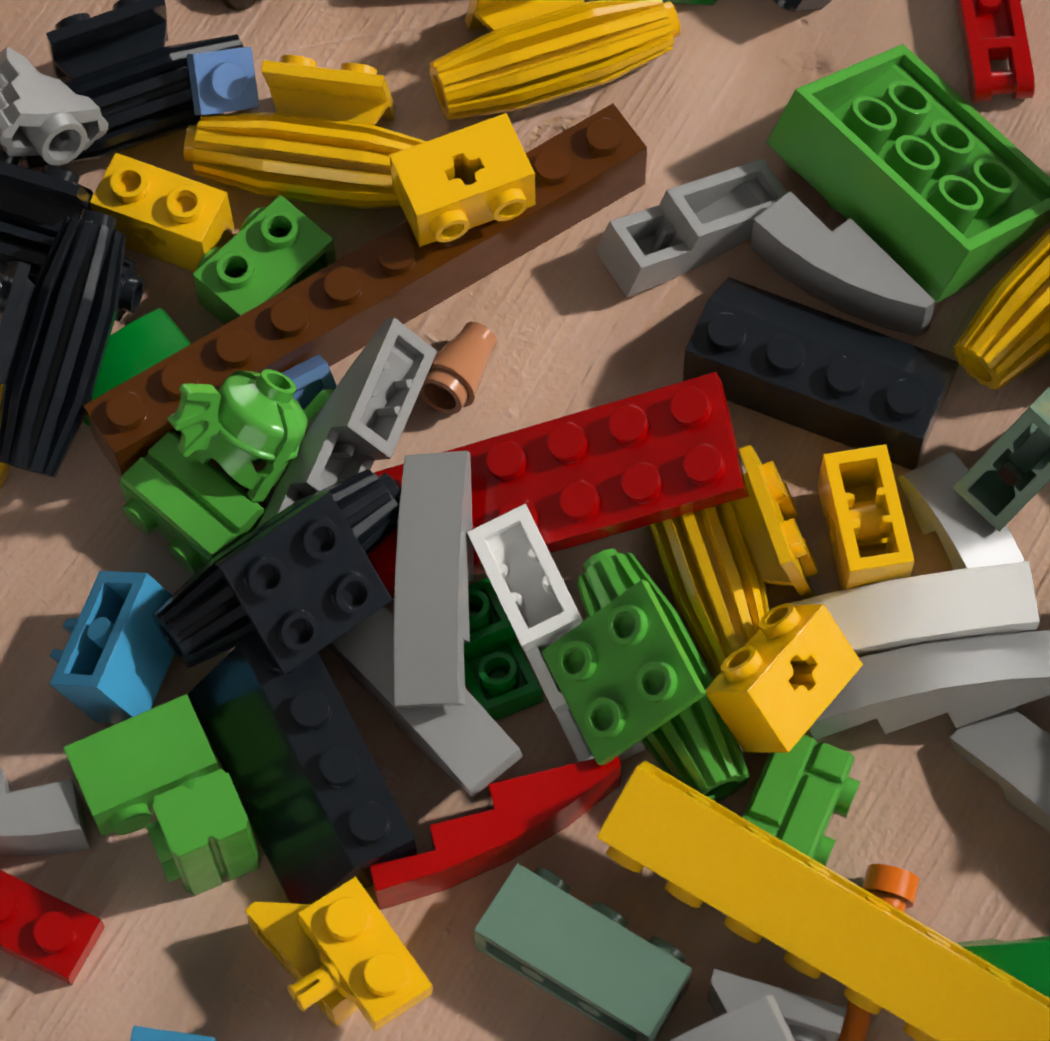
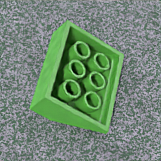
[766,44,1050,303]

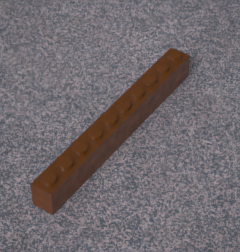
[83,103,647,478]

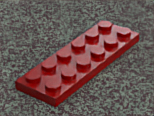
[368,372,749,599]

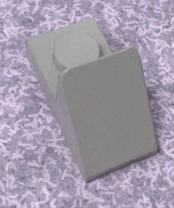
[708,969,847,1041]

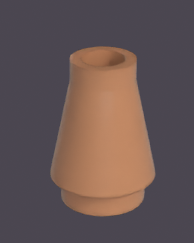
[419,322,497,414]

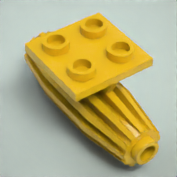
[429,0,681,120]
[184,55,426,209]
[953,228,1050,390]
[649,445,819,678]

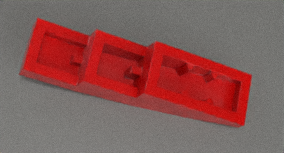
[370,756,621,910]

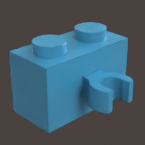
[49,571,175,724]

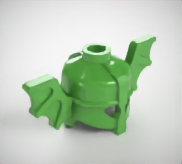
[167,369,334,502]

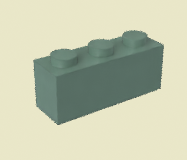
[474,863,692,1041]

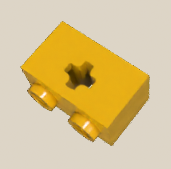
[389,113,536,247]
[89,153,235,272]
[817,444,915,590]
[705,603,863,753]

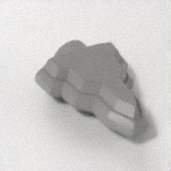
[0,47,109,166]

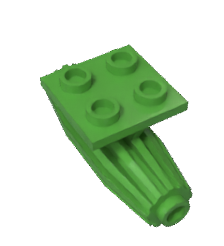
[541,549,750,803]

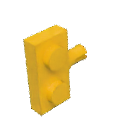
[287,877,433,1032]

